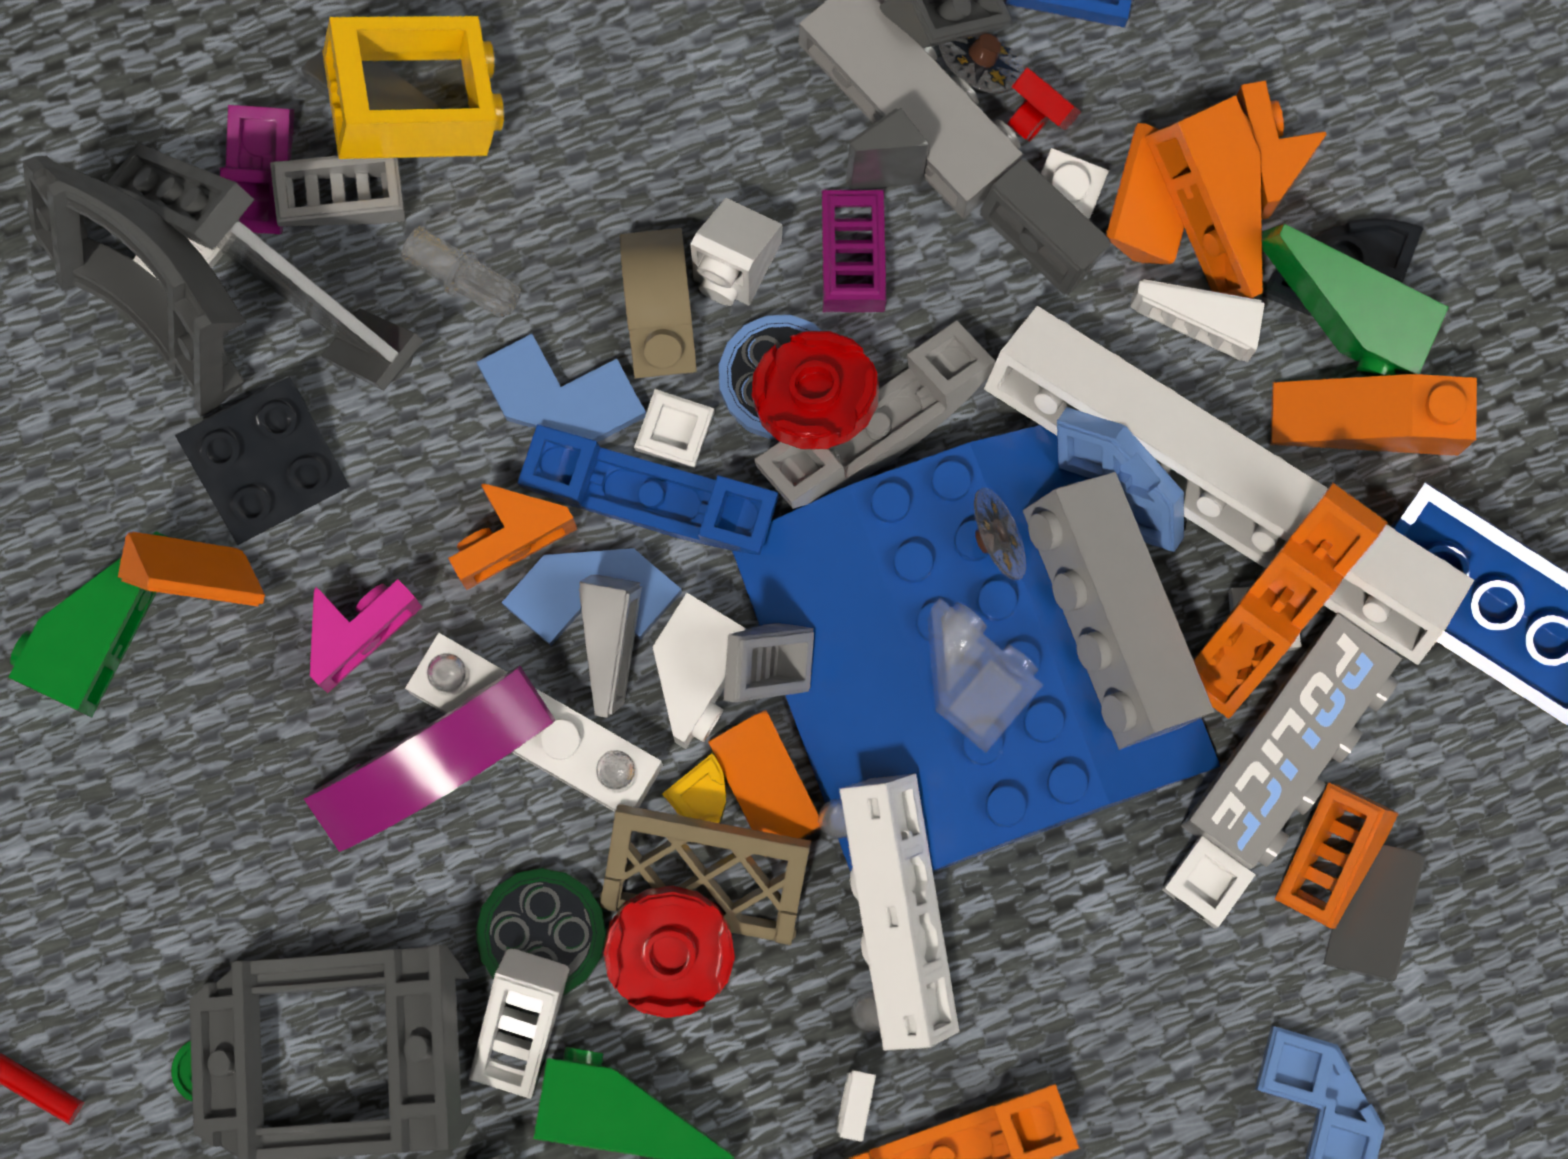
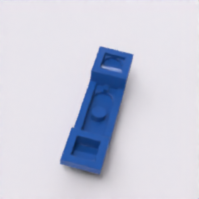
[517,424,779,555]

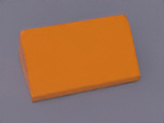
[1106,123,1184,264]
[118,531,265,606]
[708,710,823,857]

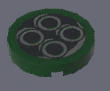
[476,868,607,996]

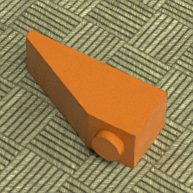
[1145,95,1263,298]
[1271,374,1477,456]

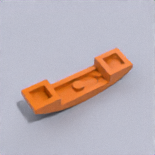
[845,1084,1079,1159]

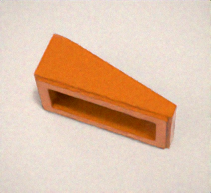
[1274,782,1399,929]

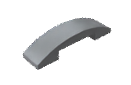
[754,321,996,508]

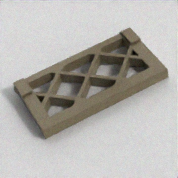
[599,804,811,945]

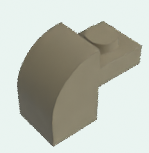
[620,228,697,378]

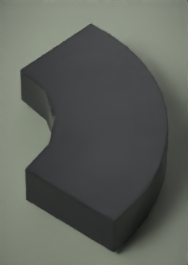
[1261,218,1424,317]

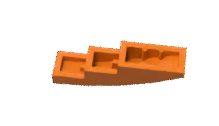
[1193,483,1388,719]

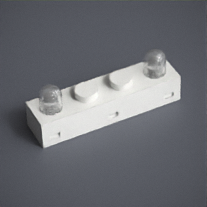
[405,633,663,812]
[818,773,959,1050]

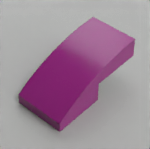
[220,105,294,234]

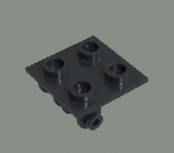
[175,376,350,546]

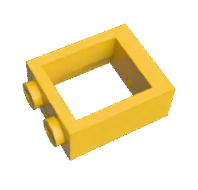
[323,16,504,159]

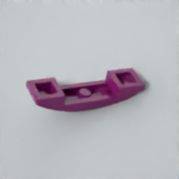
[304,666,556,852]

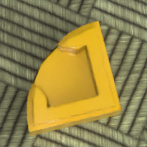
[662,754,727,845]

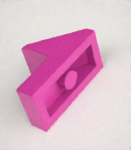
[310,579,422,693]

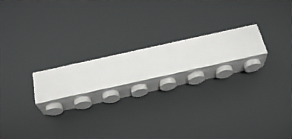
[984,306,1474,665]

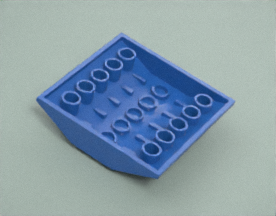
[732,425,1221,873]

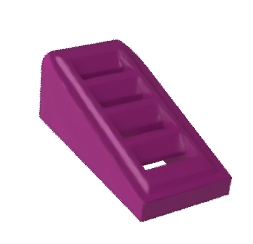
[822,190,886,312]

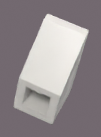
[690,198,782,306]
[653,593,747,749]

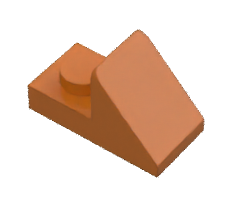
[1236,81,1327,219]
[448,484,577,590]

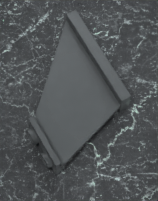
[107,144,423,391]

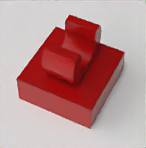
[1007,67,1081,142]

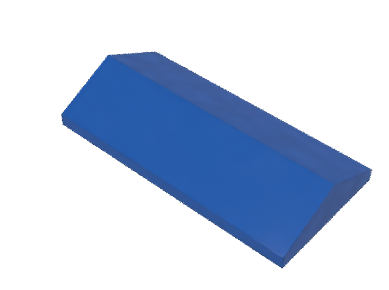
[1391,481,1568,725]

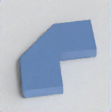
[476,334,646,442]
[1057,407,1184,552]
[502,548,682,646]
[1255,1026,1385,1159]

